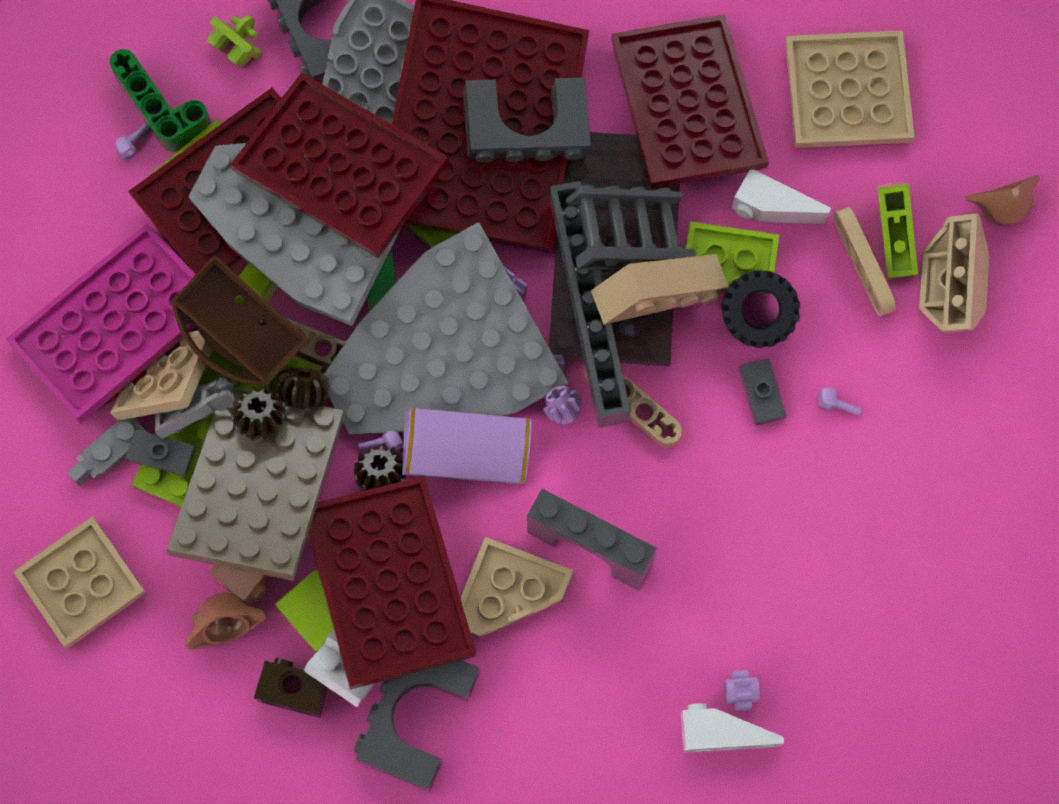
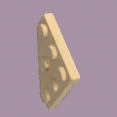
[110,331,213,420]
[461,537,573,638]

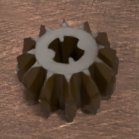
[276,367,329,411]
[232,386,286,441]
[353,444,407,491]

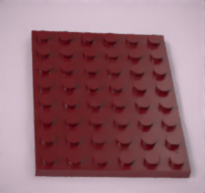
[392,0,589,253]

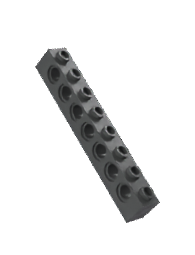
[550,181,631,428]

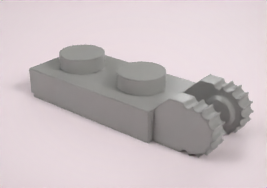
[155,377,235,439]

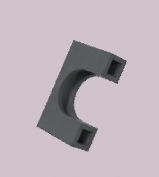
[267,0,331,84]
[463,78,591,163]
[527,489,657,591]
[354,660,480,792]

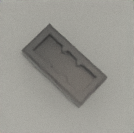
[739,359,786,426]
[125,429,196,477]

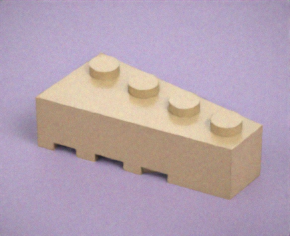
[591,254,729,325]

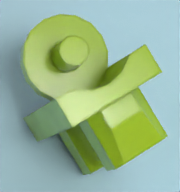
[207,15,263,68]

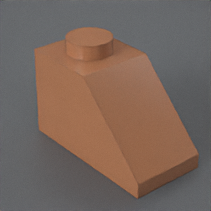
[209,565,268,606]

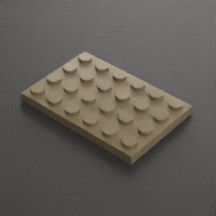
[167,389,344,581]

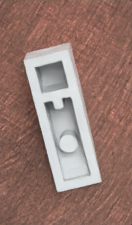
[732,169,832,224]
[681,703,784,753]

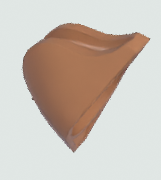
[965,175,1040,225]
[185,592,266,650]

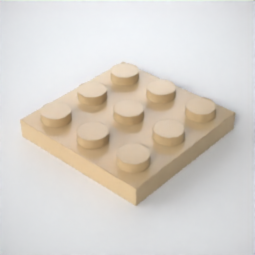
[13,516,146,649]

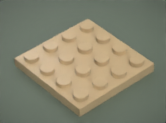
[785,30,915,148]

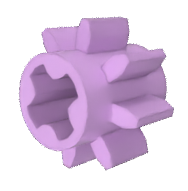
[543,386,583,424]
[724,670,760,711]

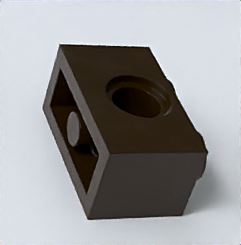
[254,658,328,718]

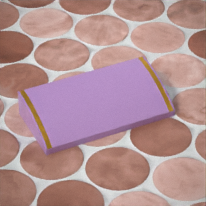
[402,408,532,485]

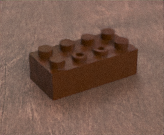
[171,255,309,386]

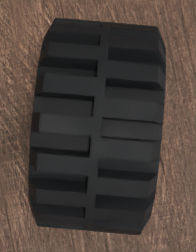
[722,270,801,348]

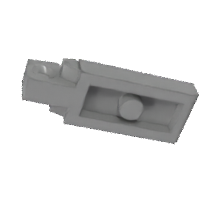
[68,418,148,486]

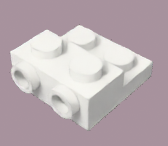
[304,630,376,707]

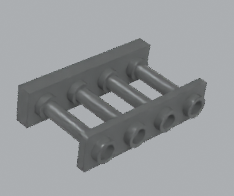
[566,185,696,270]

